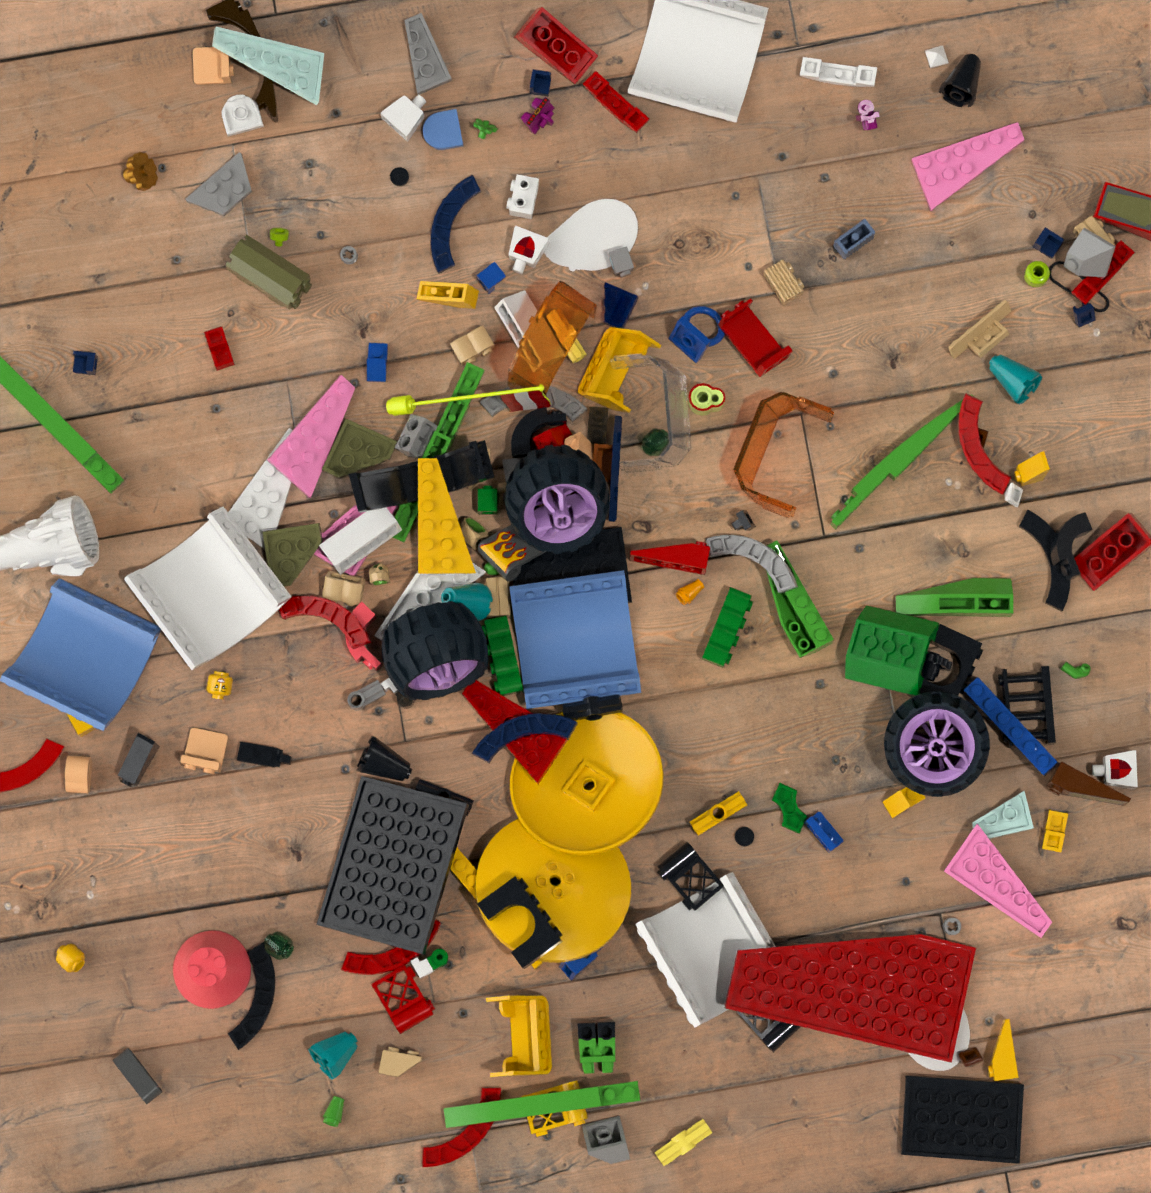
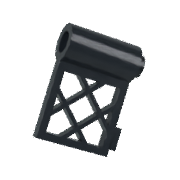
[657,842,724,911]
[736,1011,800,1053]

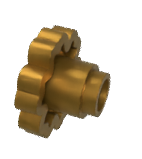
[123,152,158,191]

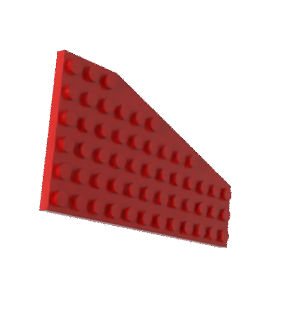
[724,934,976,1063]

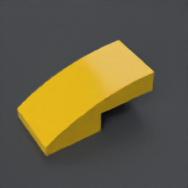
[1042,809,1068,853]

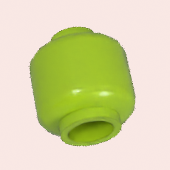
[1024,261,1050,288]

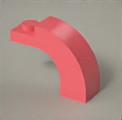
[345,602,382,671]

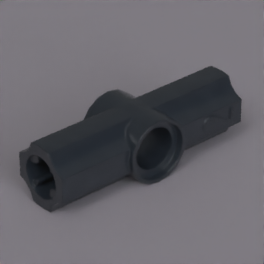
[563,695,623,721]
[415,779,474,816]

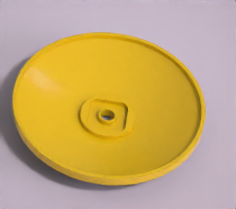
[475,818,631,963]

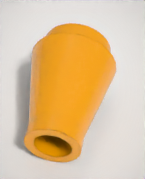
[675,579,705,605]

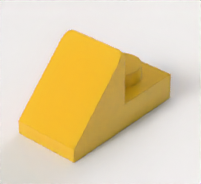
[882,787,926,819]

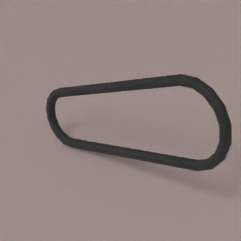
[1049,261,1109,312]

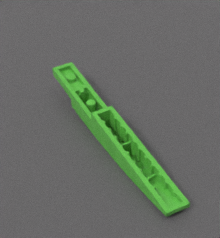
[0,356,124,494]
[393,362,485,542]
[830,394,974,530]
[444,1081,641,1128]

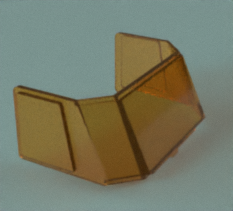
[507,281,597,396]
[733,392,834,519]

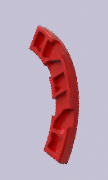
[959,393,1011,495]
[279,596,371,649]
[0,739,65,792]
[341,920,442,975]
[422,1088,501,1167]

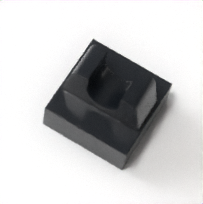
[732,510,756,531]

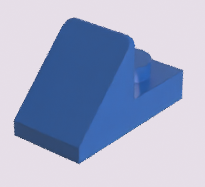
[367,343,388,382]

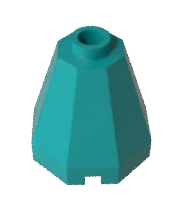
[308,1031,358,1080]

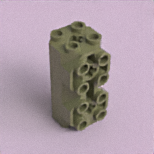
[226,235,312,310]

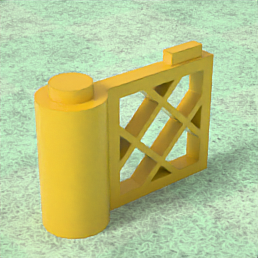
[521,1080,588,1137]

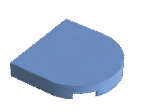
[423,109,463,150]

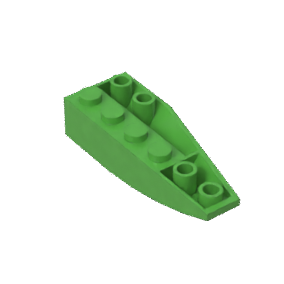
[766,540,834,658]
[896,578,1013,617]

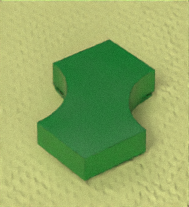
[772,783,807,834]

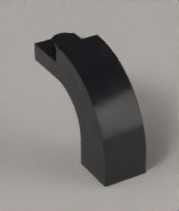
[511,407,567,458]
[1050,512,1093,581]

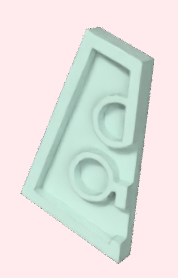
[972,791,1034,839]

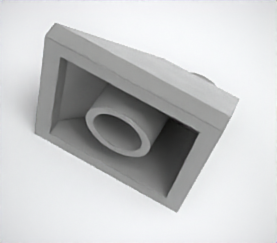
[1063,228,1116,277]
[582,1116,630,1164]

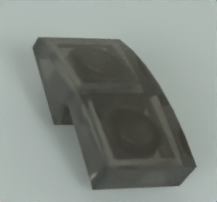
[587,407,608,448]

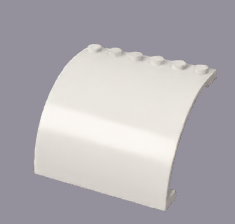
[628,0,769,122]
[124,507,291,670]
[635,872,776,1028]

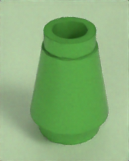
[323,1096,344,1127]

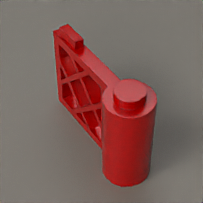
[371,965,435,1034]

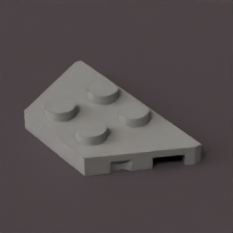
[185,152,252,216]

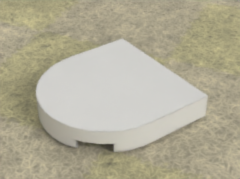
[222,95,264,137]

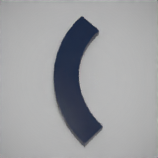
[431,175,481,274]
[609,416,622,522]
[472,713,578,763]

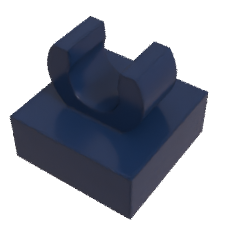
[1073,303,1096,328]

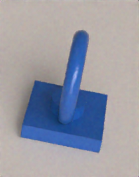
[668,306,725,363]

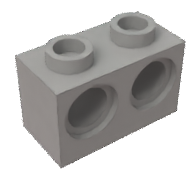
[395,414,437,459]

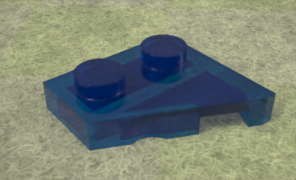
[604,282,639,329]

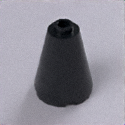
[939,54,981,107]
[356,736,412,781]

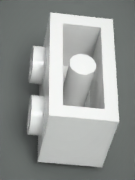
[506,174,539,219]

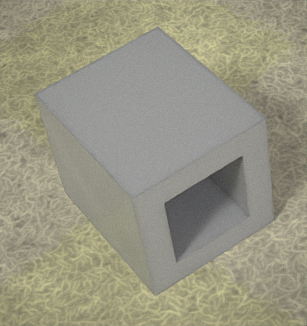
[608,246,634,278]

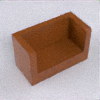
[593,444,613,487]

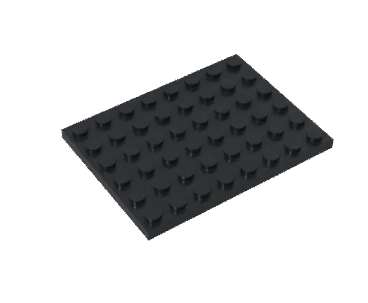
[316,776,469,955]

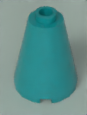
[989,354,1042,405]
[441,583,493,621]

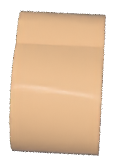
[65,756,92,794]

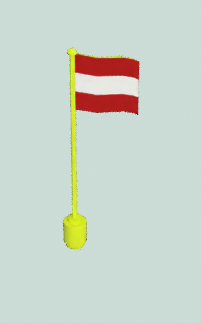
[386,384,551,416]

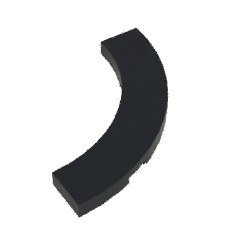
[1019,510,1071,612]
[228,942,276,1050]

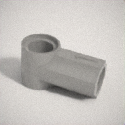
[347,680,386,711]

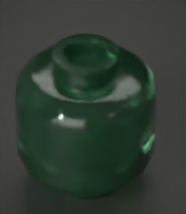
[642,428,670,456]
[264,931,294,960]

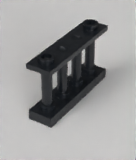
[998,666,1056,748]

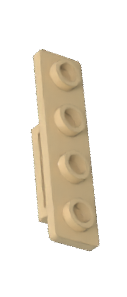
[948,300,1011,359]

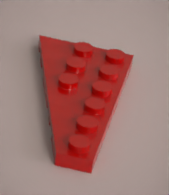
[462,680,568,785]

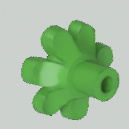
[473,118,498,139]

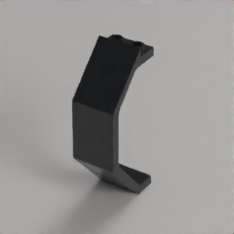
[349,440,495,513]

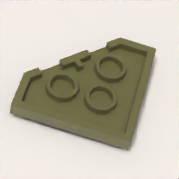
[322,419,398,479]
[263,523,323,587]

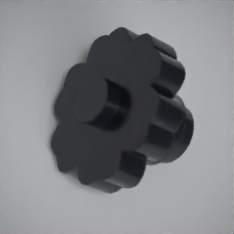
[921,652,952,682]

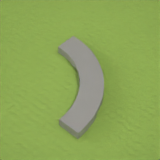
[480,383,587,422]
[706,535,798,593]

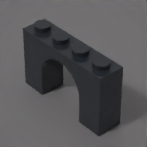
[907,624,983,698]
[477,876,563,969]

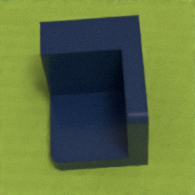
[530,69,551,97]
[1033,227,1064,259]
[73,351,98,376]

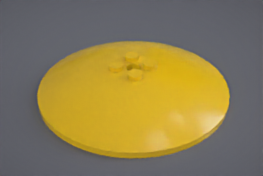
[510,712,664,855]

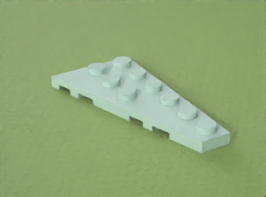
[212,26,324,105]

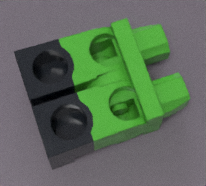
[577,1022,616,1074]

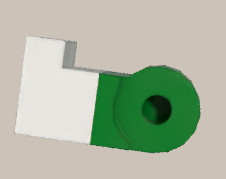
[411,949,448,979]

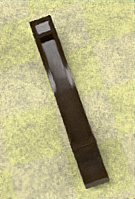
[206,0,278,123]

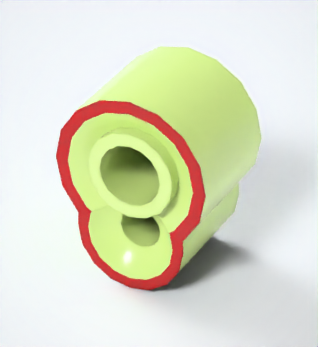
[688,383,725,416]

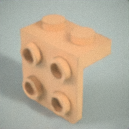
[193,47,234,85]
[180,728,228,774]

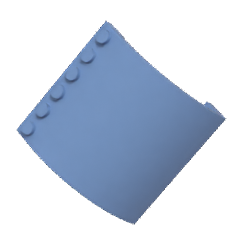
[509,570,641,709]
[0,578,161,731]

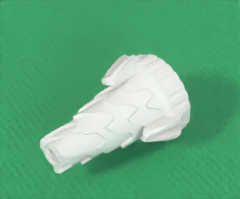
[0,495,99,576]

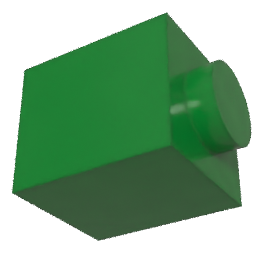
[478,486,498,515]

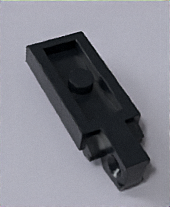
[237,742,292,768]

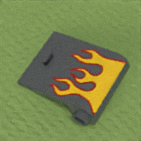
[477,525,546,581]

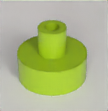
[270,228,289,247]

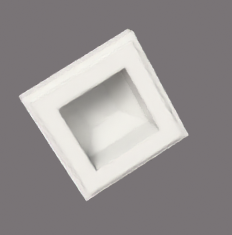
[925,45,949,69]
[1004,483,1023,507]

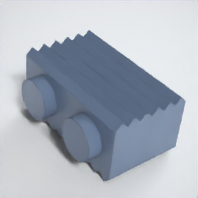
[833,219,875,260]

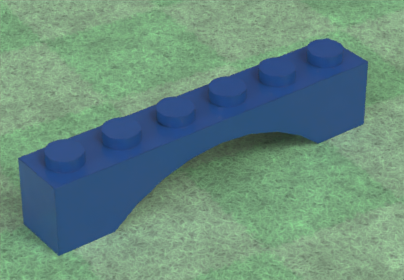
[964,677,1059,776]

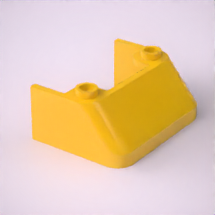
[578,327,661,413]
[486,996,552,1077]

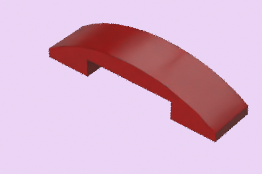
[583,71,650,133]
[1071,240,1135,305]

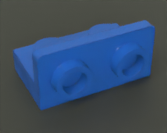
[805,812,843,853]

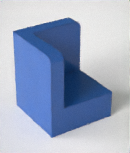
[477,262,506,294]

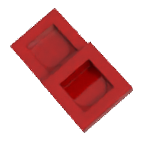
[204,327,235,371]

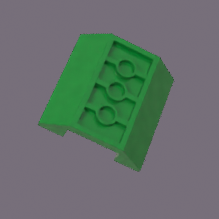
[845,605,940,696]

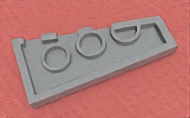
[404,13,452,95]

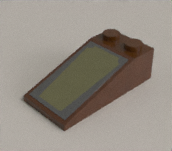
[1046,761,1131,806]

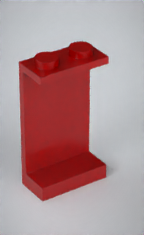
[718,298,793,377]

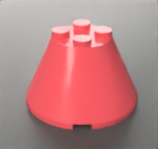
[173,931,251,1009]

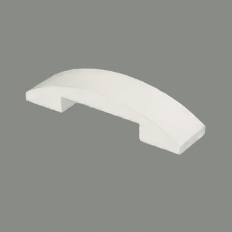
[800,57,877,87]

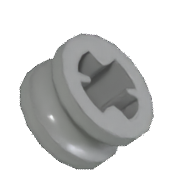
[340,246,358,264]
[943,918,961,935]

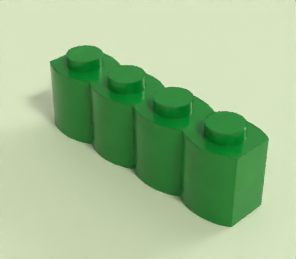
[702,587,754,668]
[482,616,523,696]

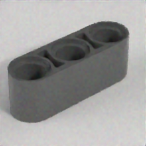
[113,1048,162,1104]

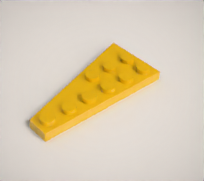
[418,458,476,574]

